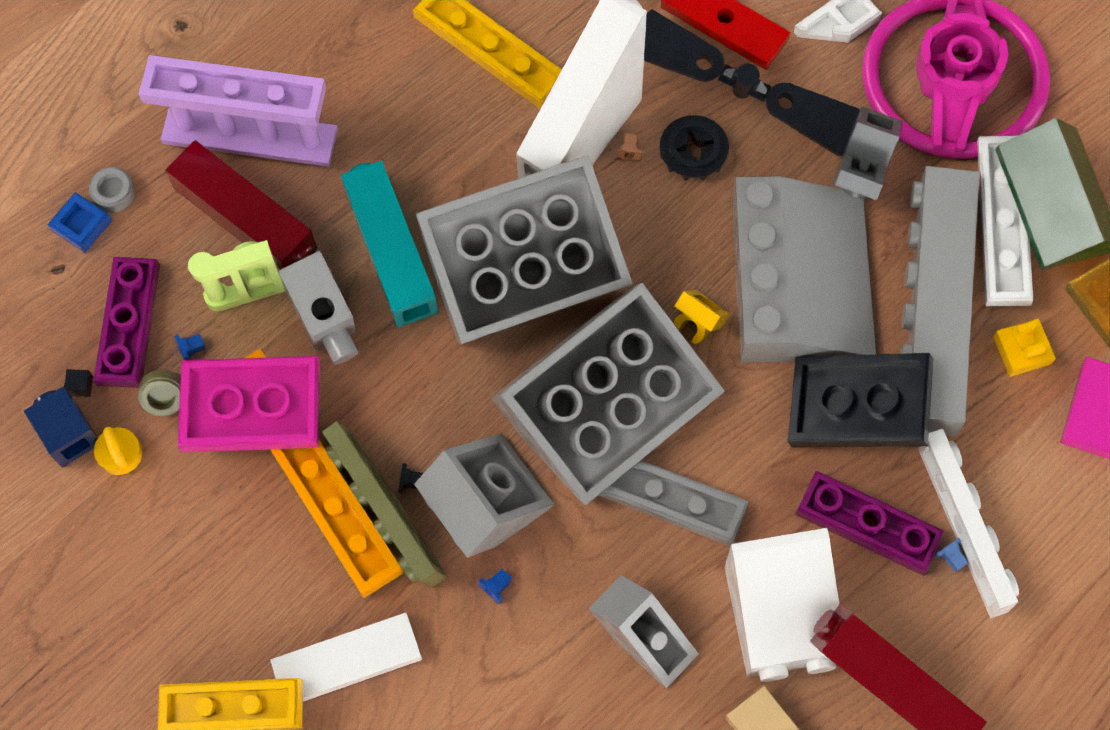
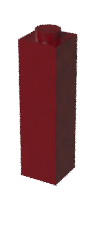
[165,140,317,270]
[810,604,987,730]

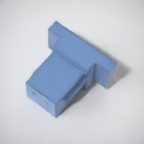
[934,538,968,572]

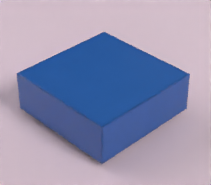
[47,192,112,253]

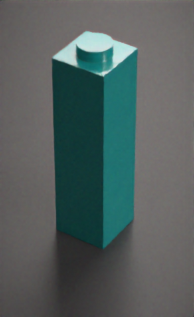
[340,160,439,328]

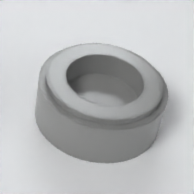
[89,167,136,213]

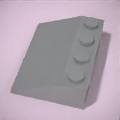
[416,155,633,344]
[732,176,876,363]
[491,283,725,505]

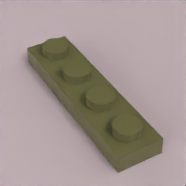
[322,421,448,587]

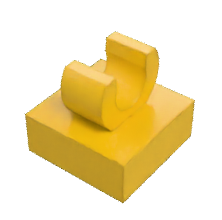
[673,289,731,345]
[993,318,1056,377]

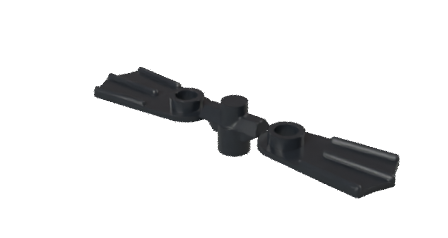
[644,9,860,156]

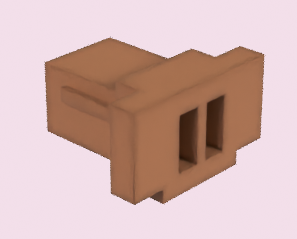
[616,133,642,161]

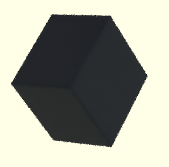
[64,369,93,397]

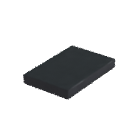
[788,353,934,448]

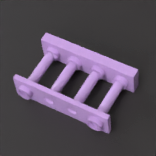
[138,55,338,167]

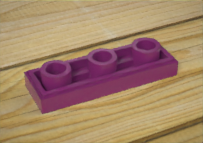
[93,257,160,388]
[795,471,944,575]

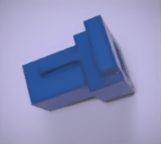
[174,334,206,360]
[478,569,512,604]

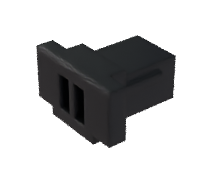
[398,463,423,494]

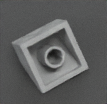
[414,434,554,558]

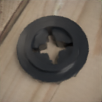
[660,115,729,181]

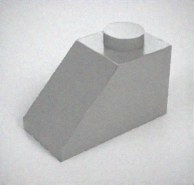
[588,575,699,688]

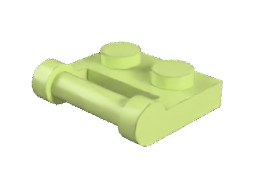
[188,240,285,312]

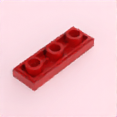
[661,0,791,70]

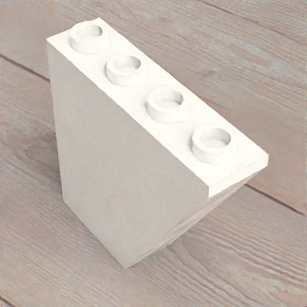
[516,0,647,178]

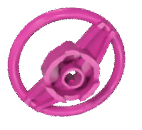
[862,0,1050,159]

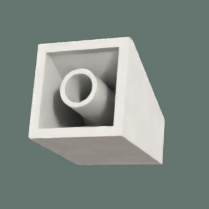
[724,528,839,682]

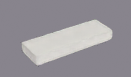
[270,612,422,702]

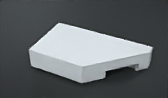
[794,0,882,43]

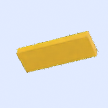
[158,678,303,730]

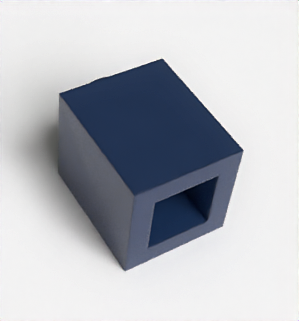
[23,386,98,468]

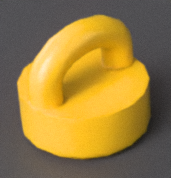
[94,426,143,475]

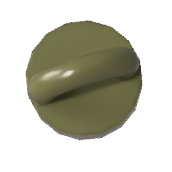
[138,369,181,417]

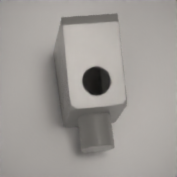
[278,251,358,365]

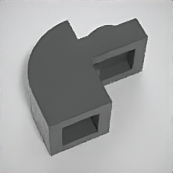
[833,106,903,200]

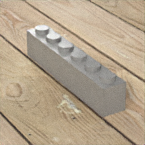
[900,166,979,436]

